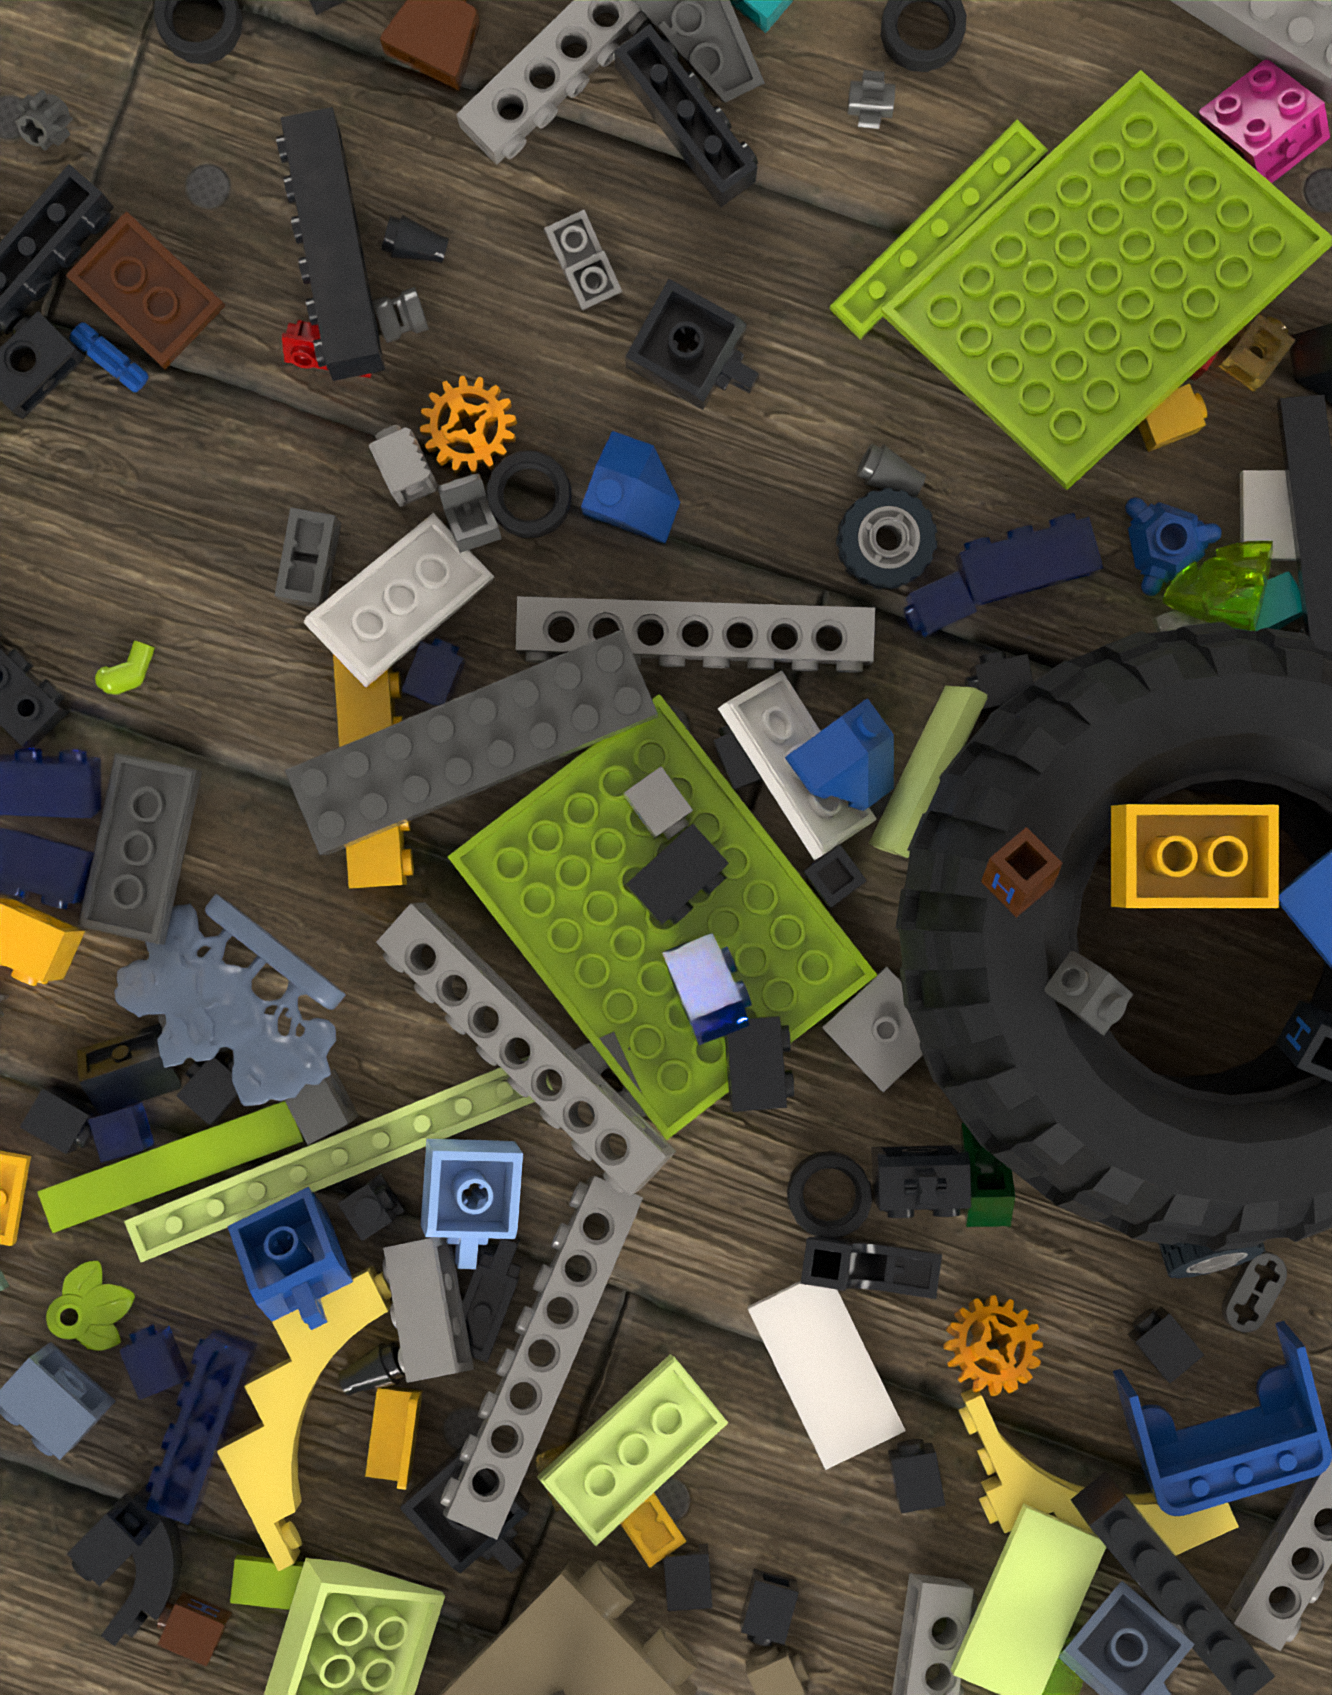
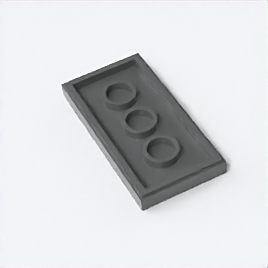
[78,753,202,945]

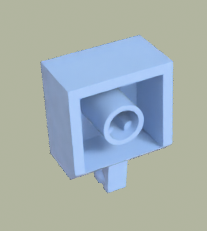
[420,1139,523,1269]

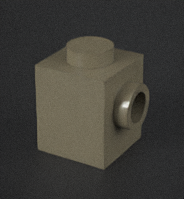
[745,1643,810,1695]

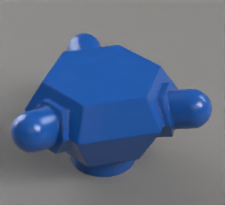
[1125,497,1222,596]

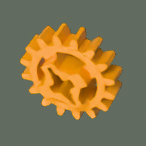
[420,376,517,474]
[943,1295,1043,1396]

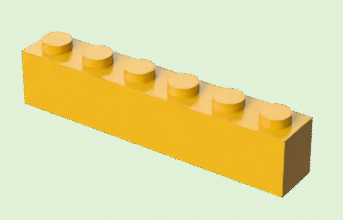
[333,654,414,889]

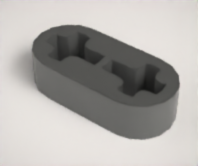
[1222,1251,1287,1333]

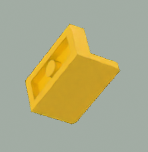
[365,1386,423,1490]

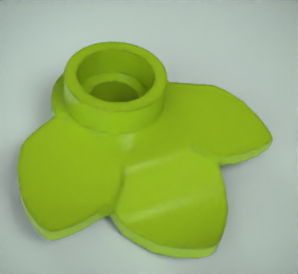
[46,1261,135,1351]

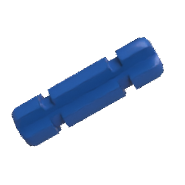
[69,322,149,392]

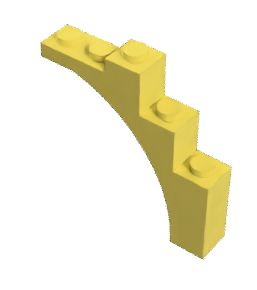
[958,1388,1239,1555]

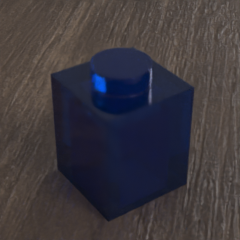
[903,571,977,638]
[401,638,466,706]
[88,1102,155,1163]
[119,1324,189,1400]

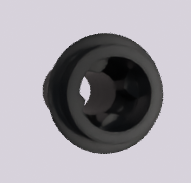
[381,214,449,264]
[338,1342,405,1396]

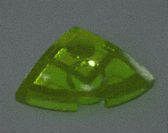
[1163,540,1273,631]

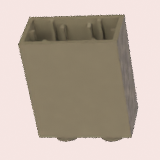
[438,1558,699,1695]

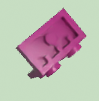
[1199,59,1330,183]

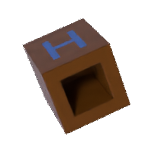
[981,827,1063,918]
[156,1591,232,1667]

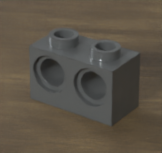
[274,507,342,608]

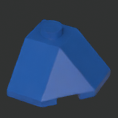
[581,431,680,544]
[785,698,894,811]

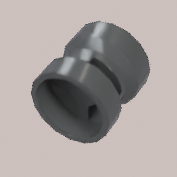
[373,287,429,343]

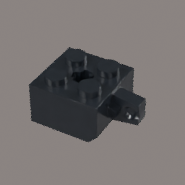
[625,279,759,410]
[871,1144,971,1218]
[400,1444,531,1574]

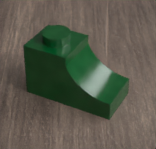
[960,1123,1015,1227]

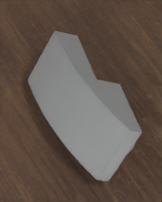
[544,210,622,310]

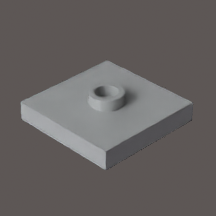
[822,966,923,1092]

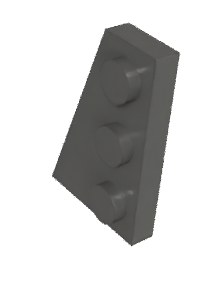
[632,0,765,103]

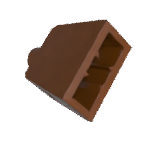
[380,0,480,90]

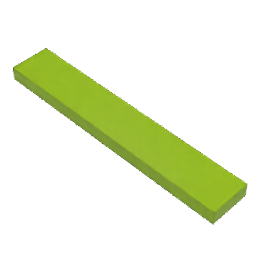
[829,119,1048,340]
[37,1101,305,1233]

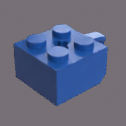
[227,1187,353,1330]

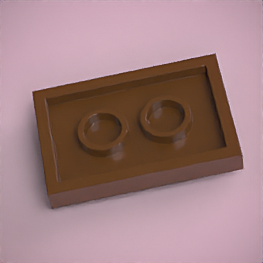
[66,211,225,369]

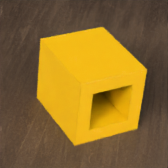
[1137,384,1207,452]

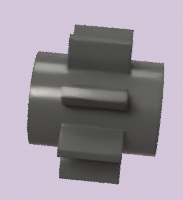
[847,70,895,129]
[14,90,73,150]

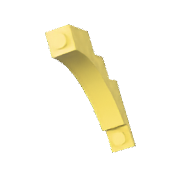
[217,1265,392,1572]

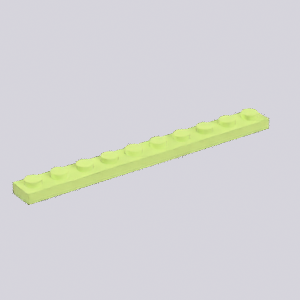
[124,1055,555,1262]

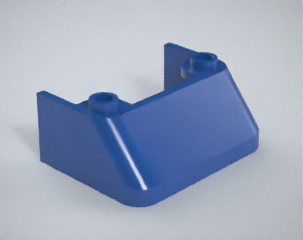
[1113,1321,1332,1516]

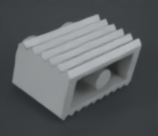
[369,425,438,507]

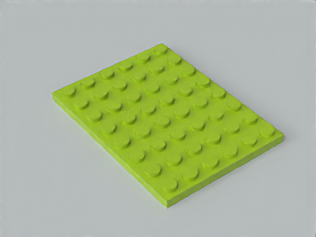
[881,70,1332,490]
[447,694,877,1140]

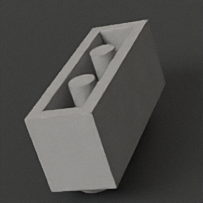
[382,1237,474,1383]

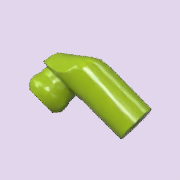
[95,640,155,695]

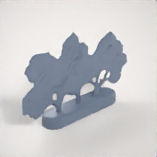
[115,894,346,1106]

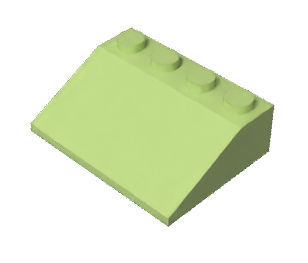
[264,1558,445,1695]

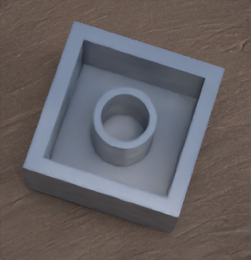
[0,1342,116,1460]
[1058,1581,1194,1695]

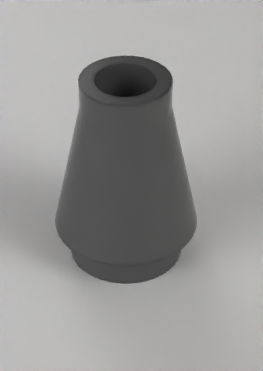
[856,444,926,498]

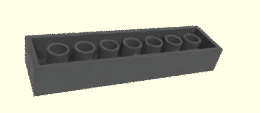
[285,629,658,855]

